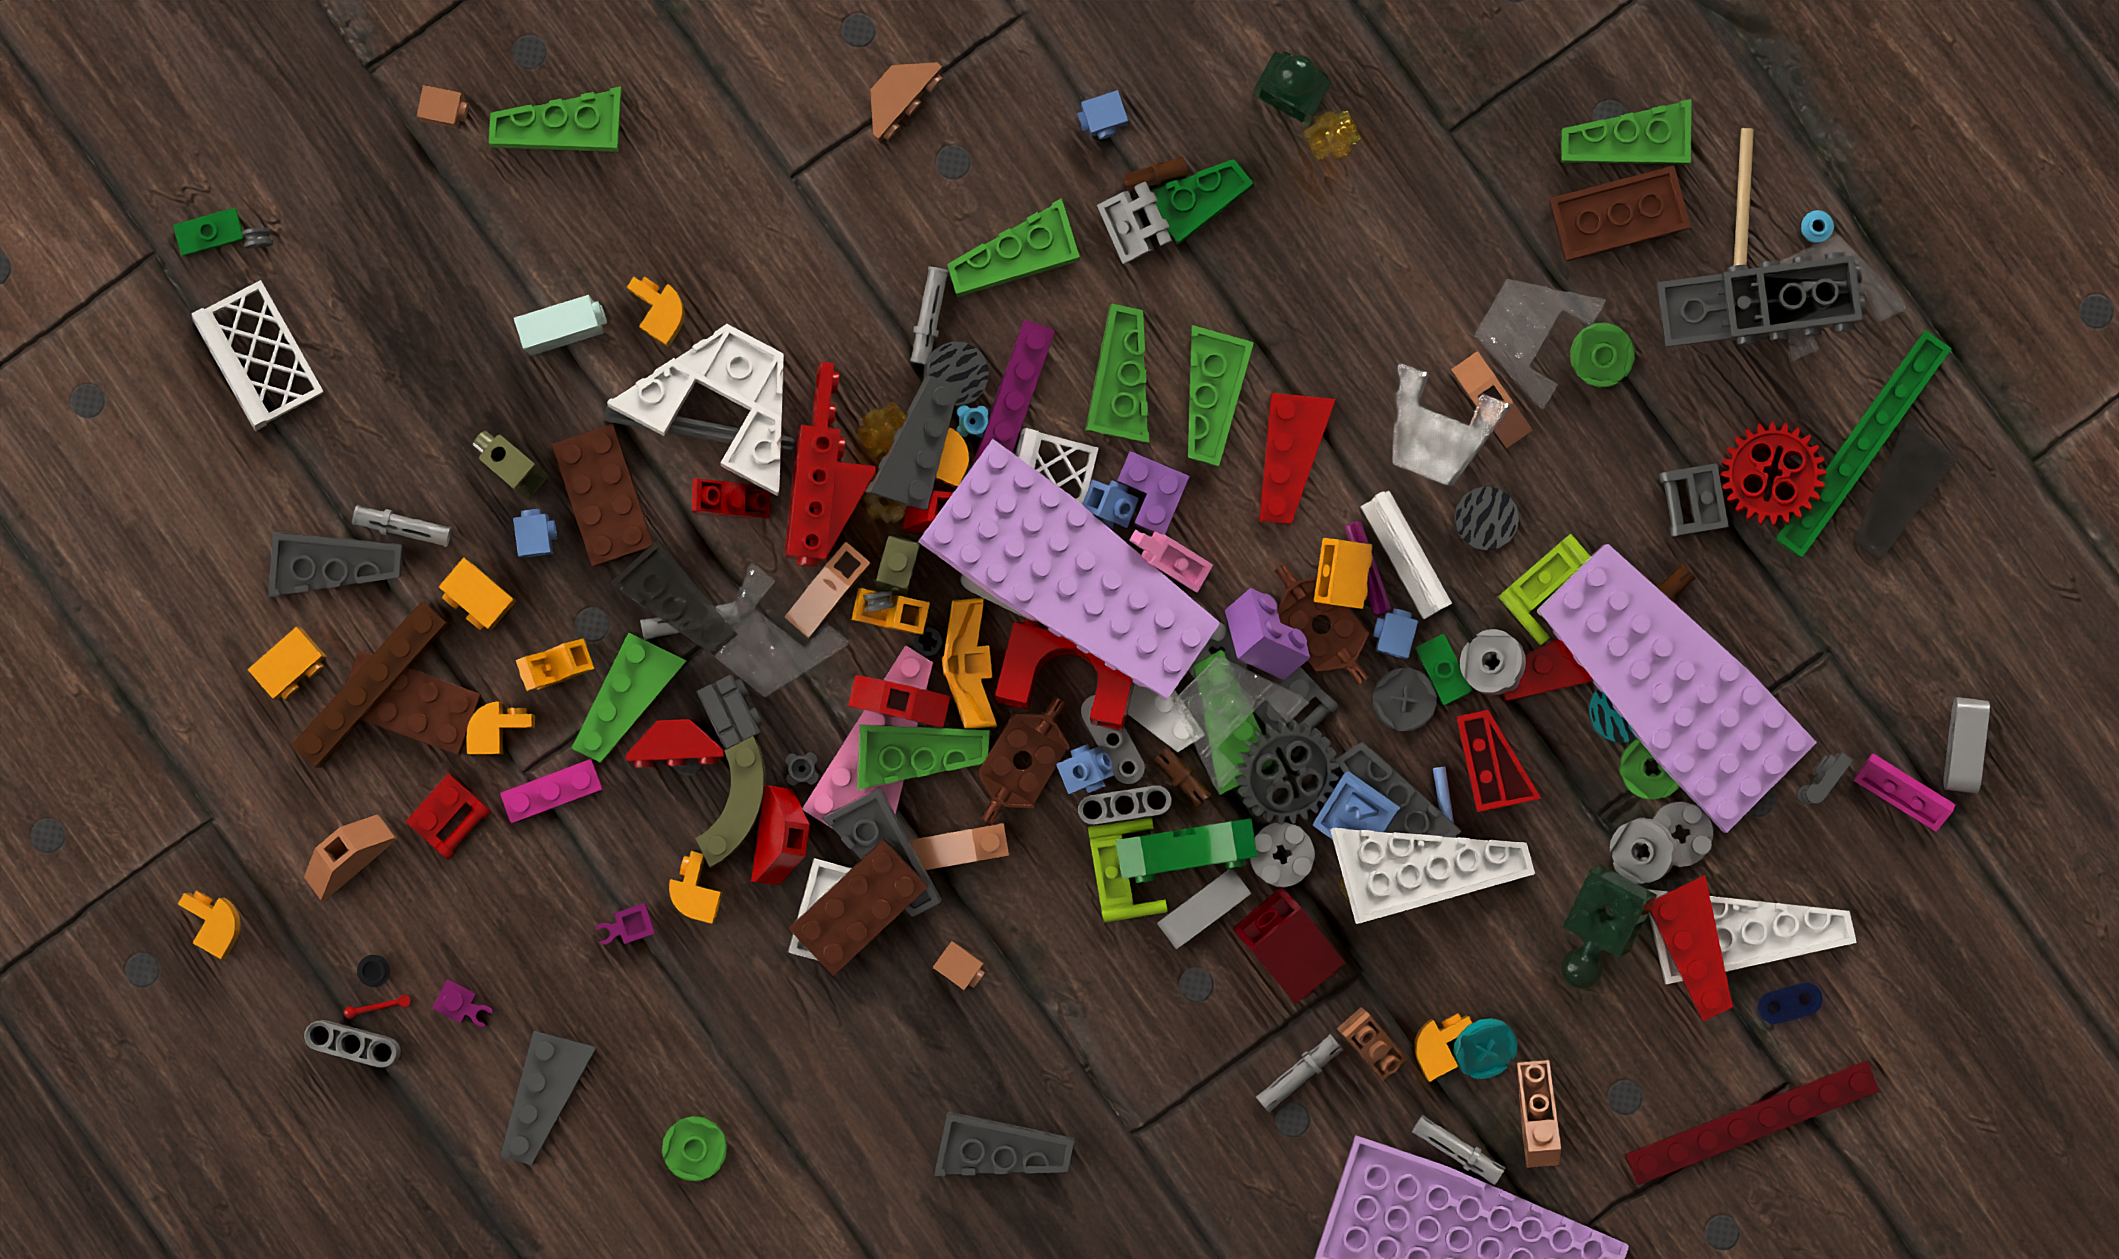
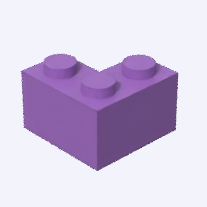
[1117,451,1189,535]
[1225,588,1310,680]

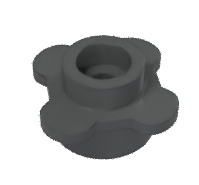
[785,752,818,785]

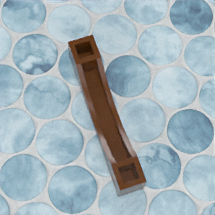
[291,601,451,768]

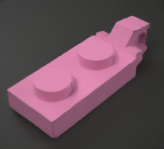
[1129,529,1213,593]

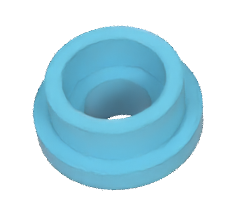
[1801,210,1834,243]

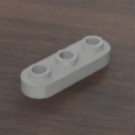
[1081,695,1145,784]

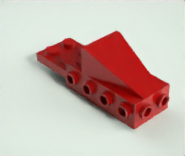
[784,362,876,567]

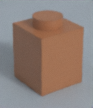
[416,85,468,129]
[933,940,985,990]

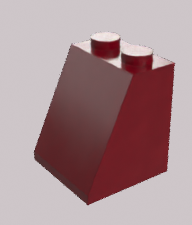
[1232,887,1345,1004]

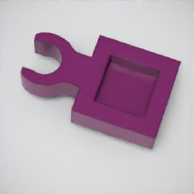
[595,903,656,945]
[432,979,494,1027]

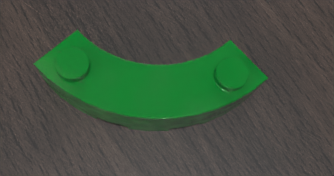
[1116,818,1258,883]

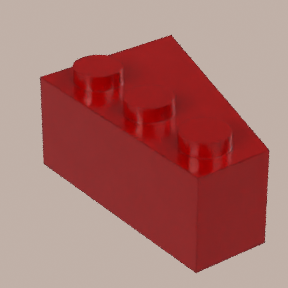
[1456,710,1541,812]

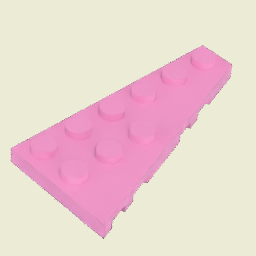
[802,645,933,829]

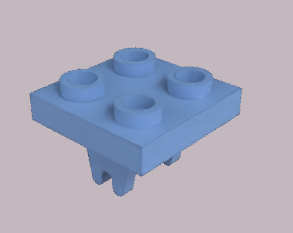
[1312,771,1401,839]

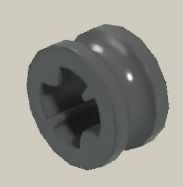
[242,227,273,249]
[863,590,894,611]

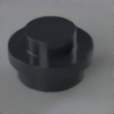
[357,955,390,987]

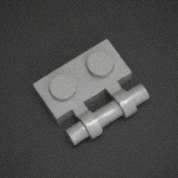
[1097,182,1172,264]

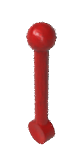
[344,994,411,1019]

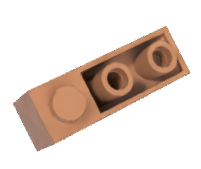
[785,542,872,638]
[1517,1060,1561,1168]

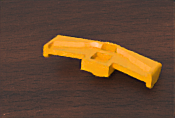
[942,597,997,729]

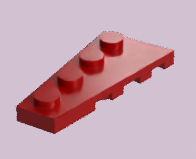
[1259,393,1336,525]
[1502,638,1594,701]
[1645,875,1733,1021]

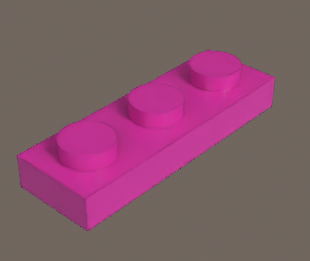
[1853,753,1956,832]
[500,759,603,823]

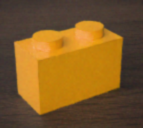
[1313,538,1373,609]
[439,558,516,630]
[247,627,327,700]

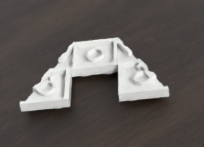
[607,324,784,496]

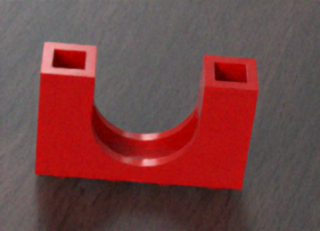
[995,620,1135,732]

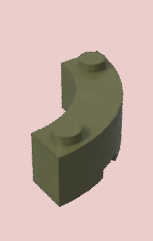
[695,736,766,867]

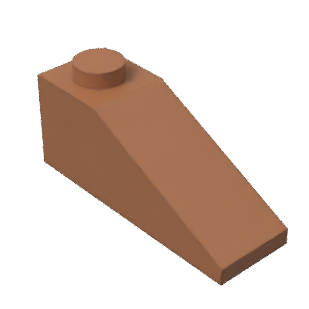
[909,823,1009,870]

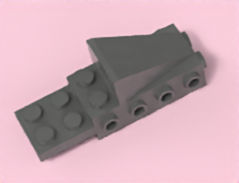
[1657,252,1866,348]

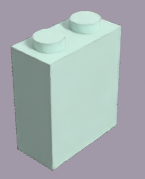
[514,295,607,356]

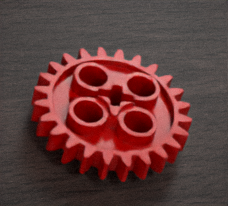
[1720,421,1827,527]

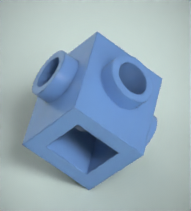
[1082,480,1139,529]
[1056,744,1114,794]

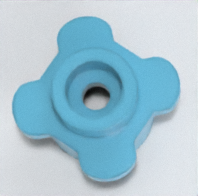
[956,405,988,438]

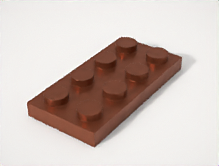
[1549,165,1691,262]
[552,424,654,567]
[347,650,482,755]
[789,839,928,976]

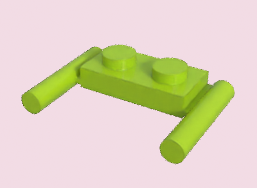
[1498,533,1591,646]
[1088,816,1168,923]

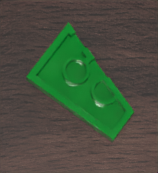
[1150,159,1254,246]

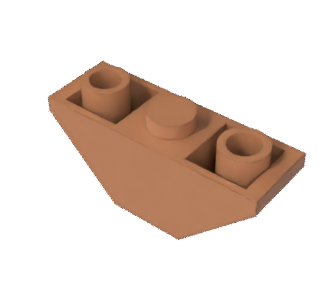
[870,62,943,144]
[1451,351,1533,449]
[304,814,397,902]
[1337,1007,1407,1081]

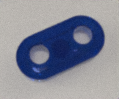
[1757,982,1823,1024]

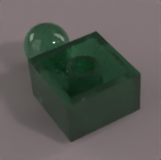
[1253,51,1331,127]
[1561,865,1657,989]

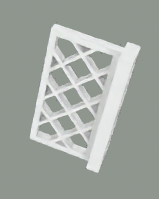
[192,280,323,431]
[1015,428,1098,504]
[1360,491,1452,619]

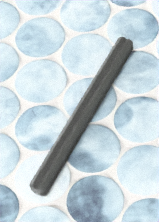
[604,405,795,455]

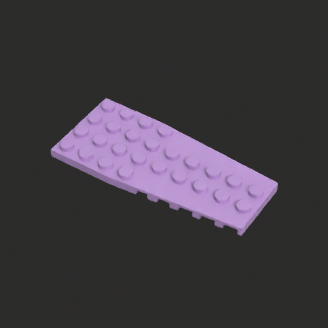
[918,439,1220,701]
[1537,544,1817,833]
[1314,1135,1629,1259]

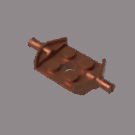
[1274,563,1369,686]
[977,696,1070,825]

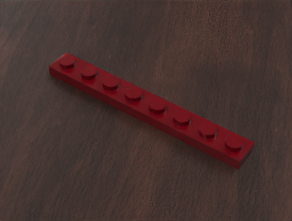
[1625,1060,1880,1185]

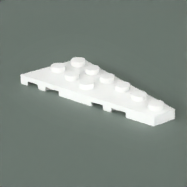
[1330,828,1535,924]
[1644,889,1857,984]

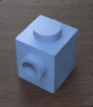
[1077,90,1128,140]
[513,509,557,558]
[1373,608,1418,660]

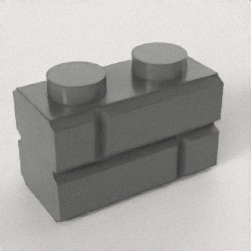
[696,674,763,750]

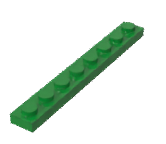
[1774,330,1952,558]

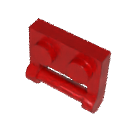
[405,773,492,860]

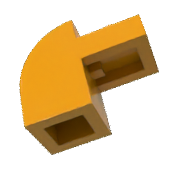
[627,277,685,348]
[935,427,970,489]
[851,588,930,634]
[516,638,595,691]
[467,702,535,755]
[669,851,723,924]
[178,890,241,959]
[1414,1013,1472,1082]

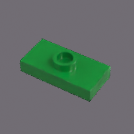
[173,208,245,257]
[1414,633,1472,706]

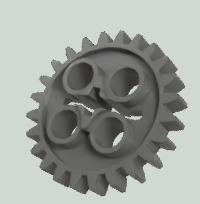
[1234,720,1339,825]

